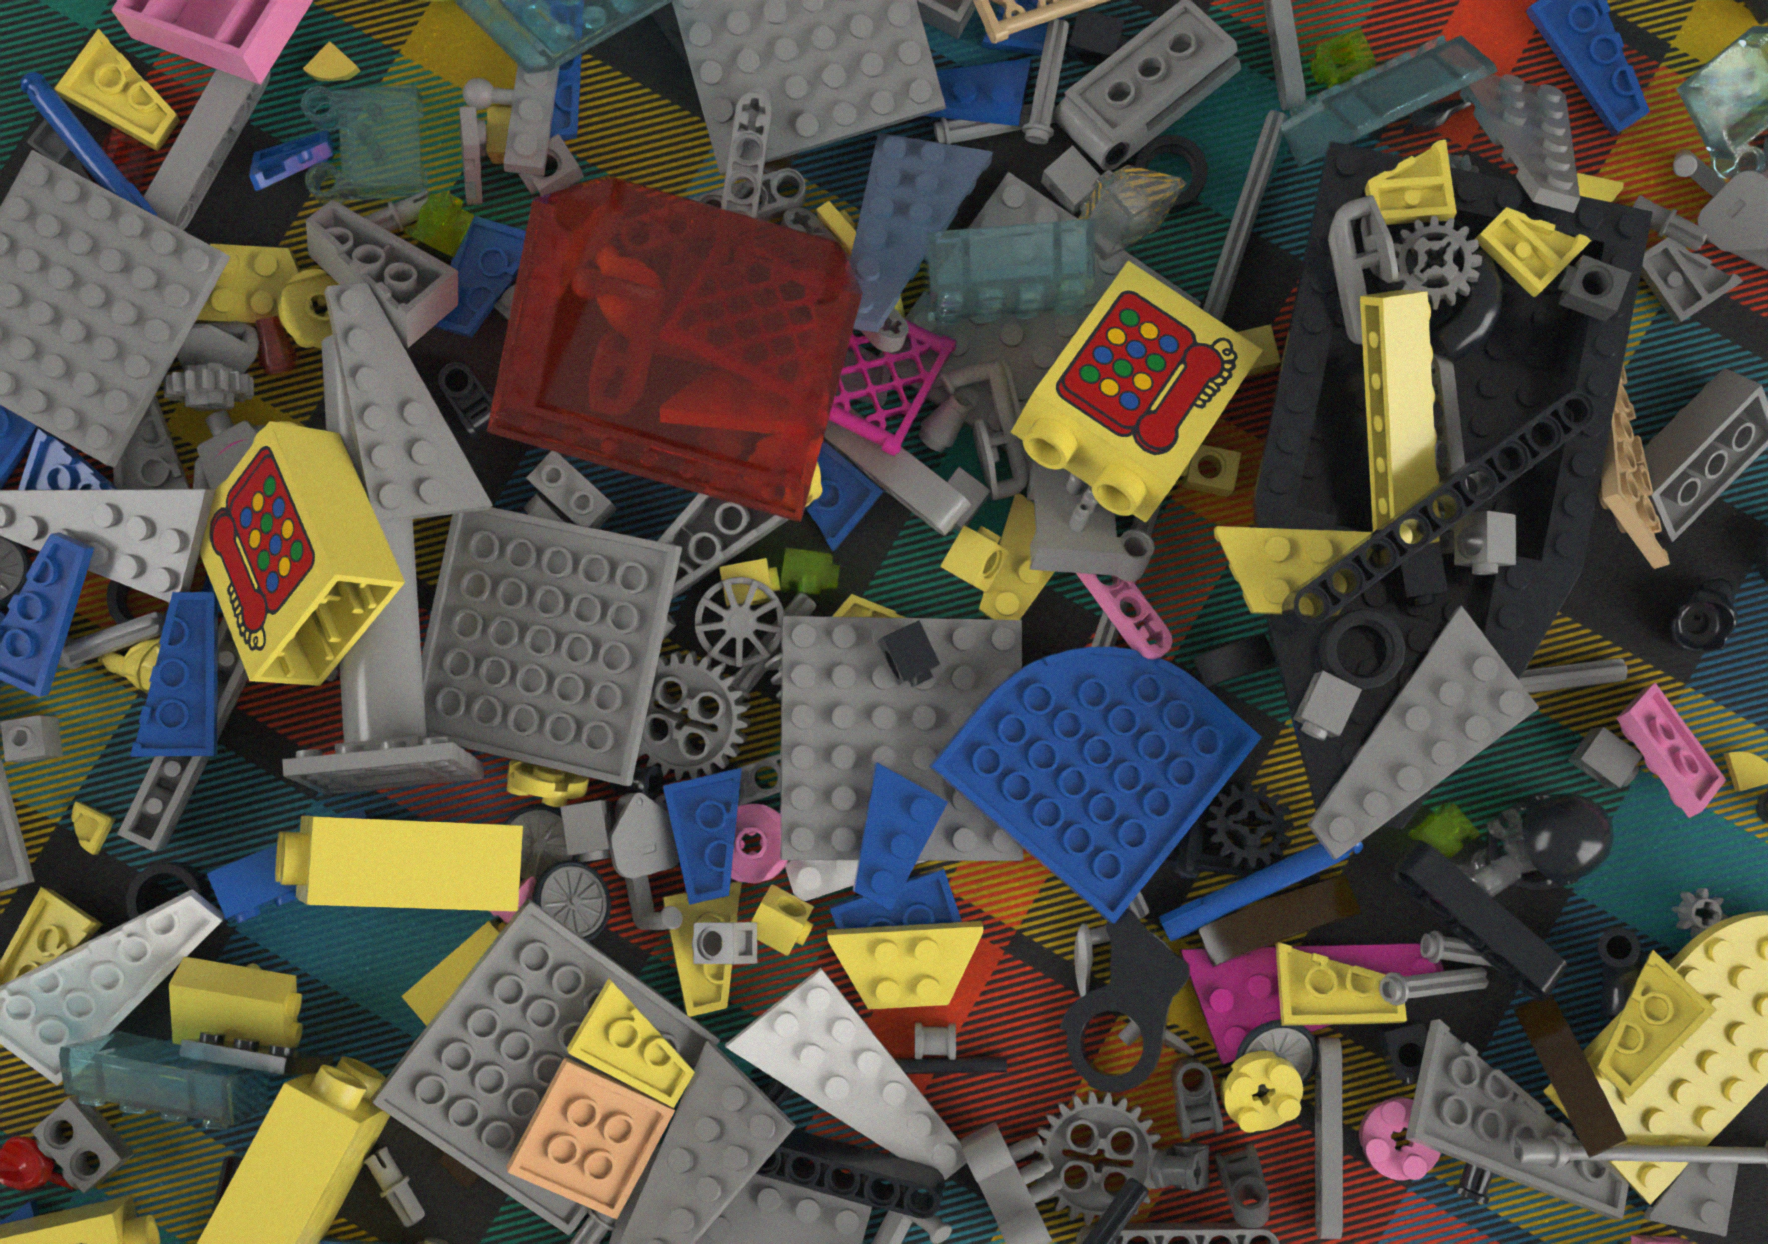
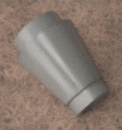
[918,392,972,452]

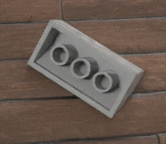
[1643,368,1768,543]

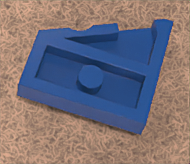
[249,130,334,191]

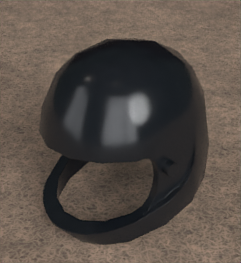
[1486,793,1614,890]

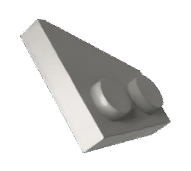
[459,106,487,205]
[1641,237,1743,325]
[1644,1163,1738,1236]

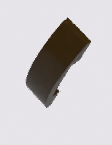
[1197,875,1361,968]
[1514,994,1628,1158]

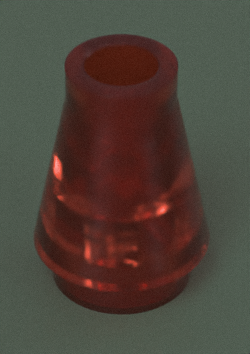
[255,316,298,376]

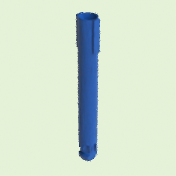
[20,72,157,216]
[1159,841,1363,942]

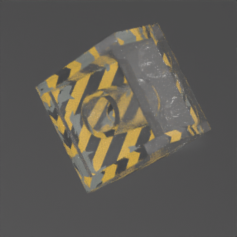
[1074,165,1186,261]

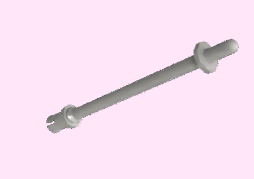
[1511,1135,1768,1169]

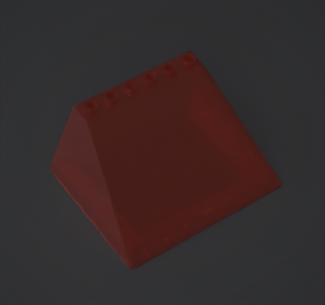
[487,175,863,522]

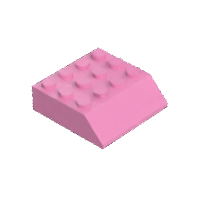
[111,0,313,85]

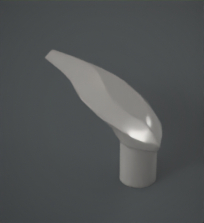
[1074,923,1110,997]
[1118,1016,1195,1056]

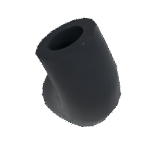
[1434,250,1503,363]
[1598,927,1644,1020]

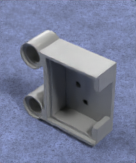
[1026,461,1155,581]
[959,1122,1062,1244]

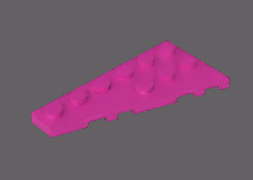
[1179,943,1444,1064]

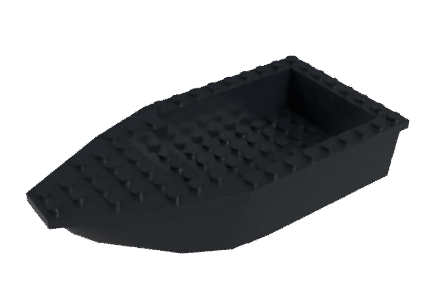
[1253,141,1653,829]

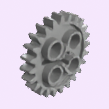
[638,651,751,781]
[1032,1090,1162,1226]

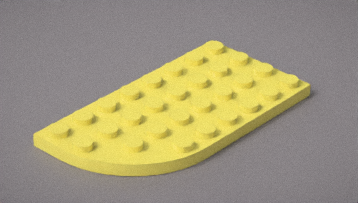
[1543,911,1768,1204]

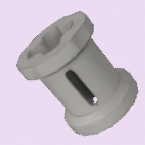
[915,1022,956,1060]

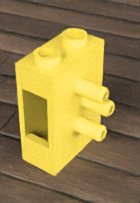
[401,919,507,1026]
[169,957,303,1047]

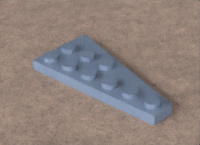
[837,133,993,333]

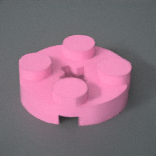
[731,803,789,884]
[1359,1096,1441,1181]

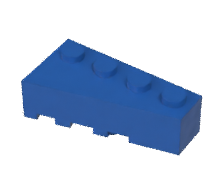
[207,809,367,924]

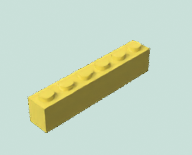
[1360,289,1441,544]

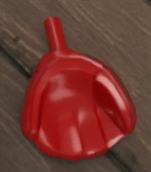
[0,1136,73,1191]

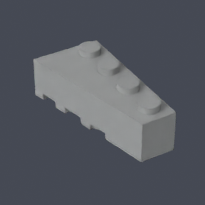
[306,200,458,348]
[657,461,794,600]

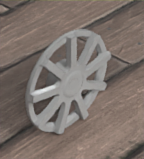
[695,577,784,667]

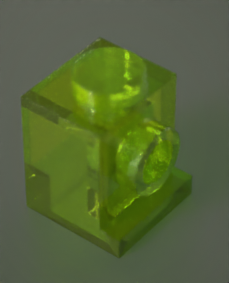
[1310,27,1376,91]
[404,190,475,257]
[780,548,840,595]
[1408,803,1480,859]

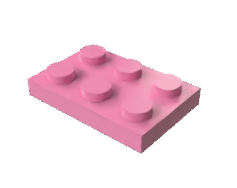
[1616,683,1726,818]

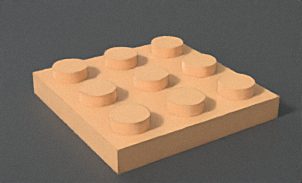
[506,1057,675,1220]

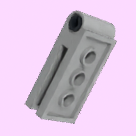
[1054,0,1241,171]

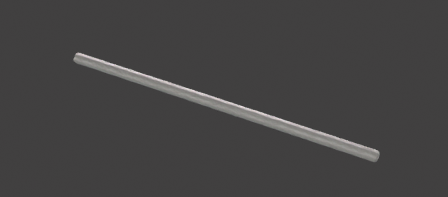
[1091,110,1288,647]

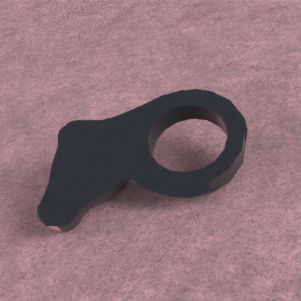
[1059,909,1190,1093]

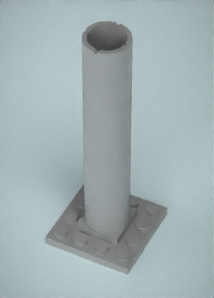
[283,335,485,795]

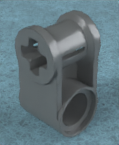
[1171,1056,1223,1139]
[1152,1142,1209,1191]
[1213,1144,1270,1229]

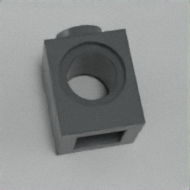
[1557,255,1632,322]

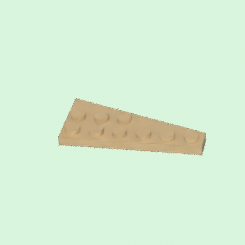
[1597,363,1670,569]

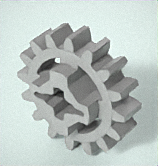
[1392,216,1482,310]
[164,363,254,411]

